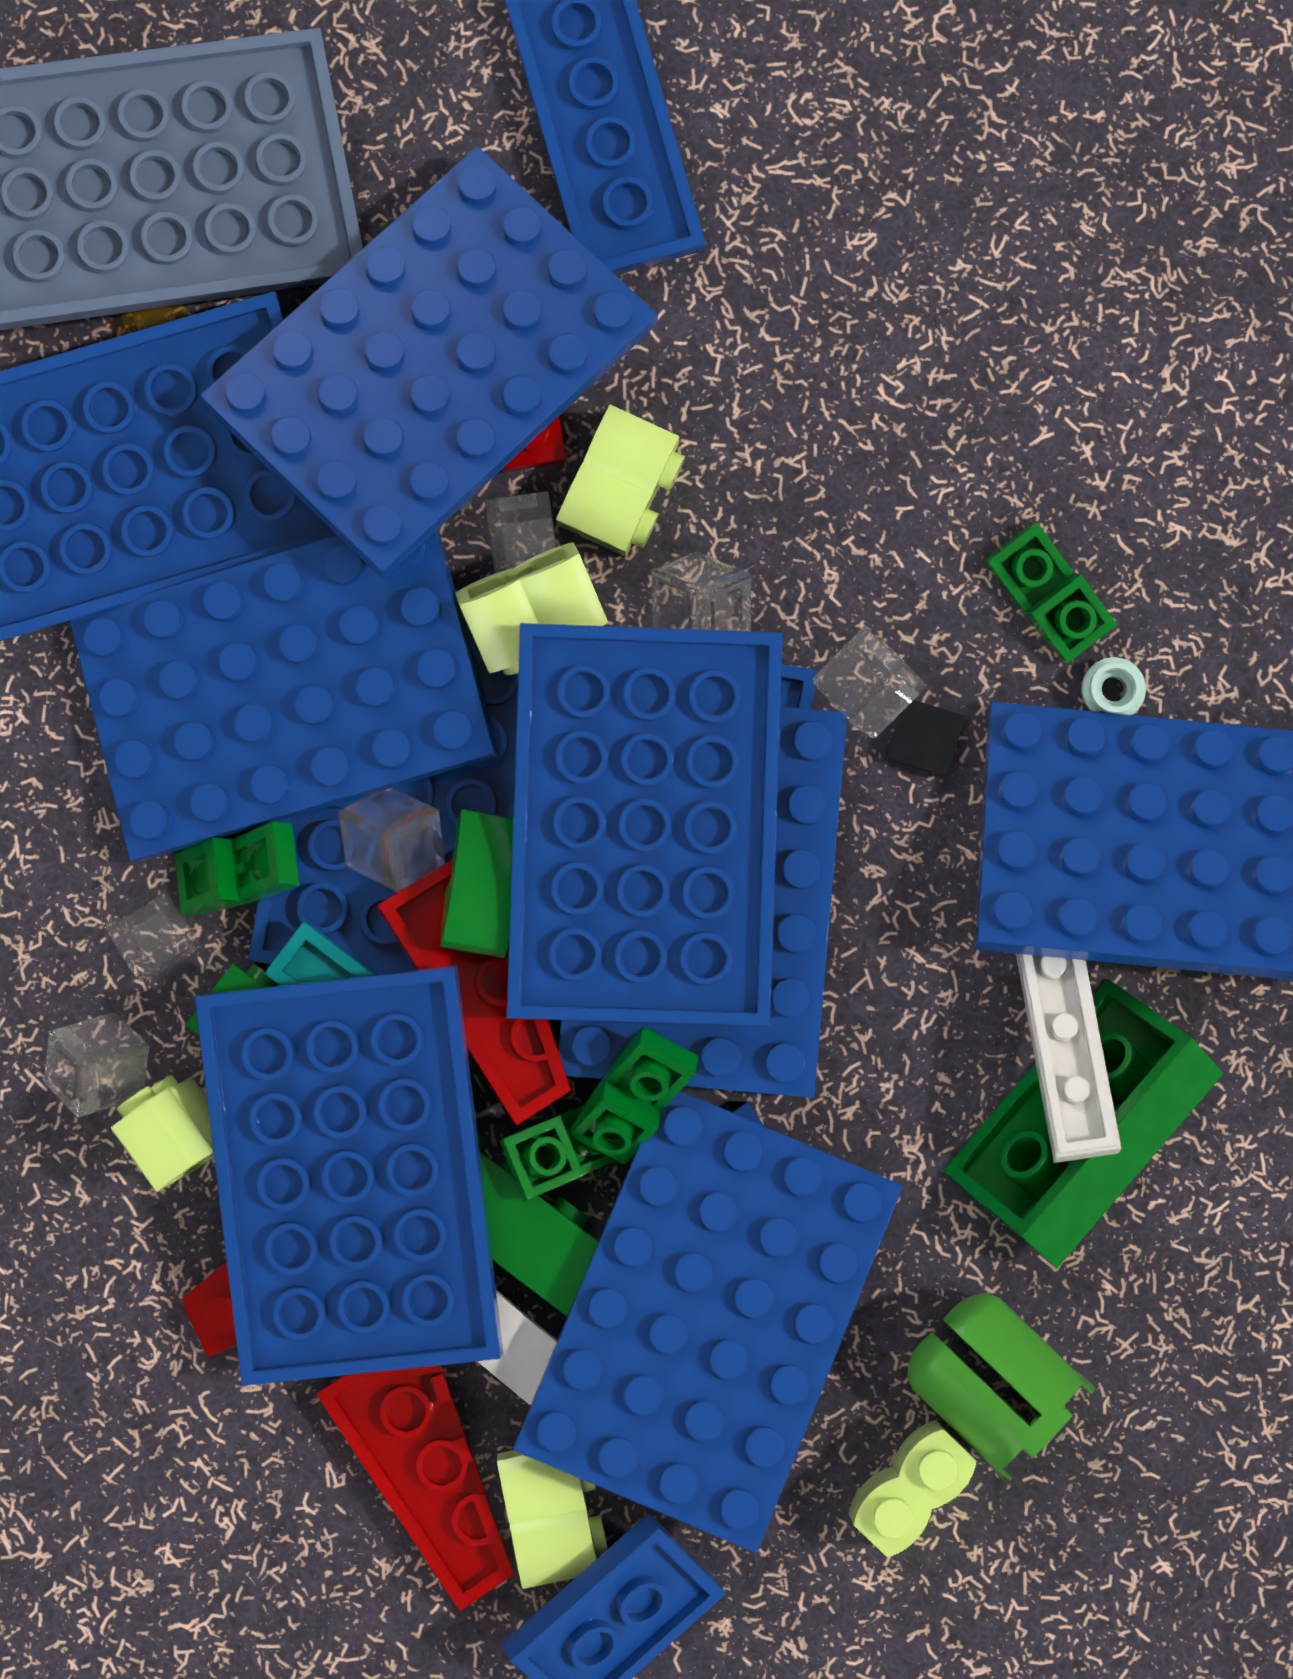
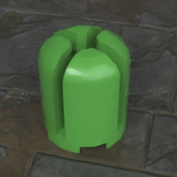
[907,1293,1096,1483]

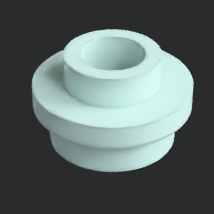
[1081,657,1146,715]

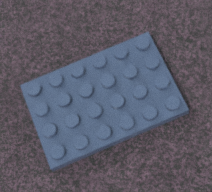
[0,28,363,330]

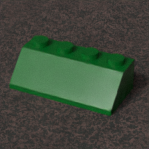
[943,979,1224,1269]

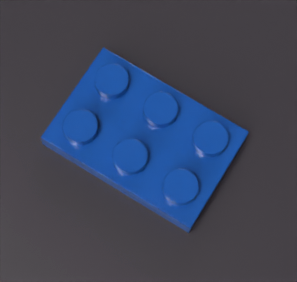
[501,1513,726,1679]

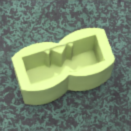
[556,405,685,557]
[455,542,608,675]
[111,1075,214,1193]
[849,1420,977,1557]
[497,1450,608,1589]

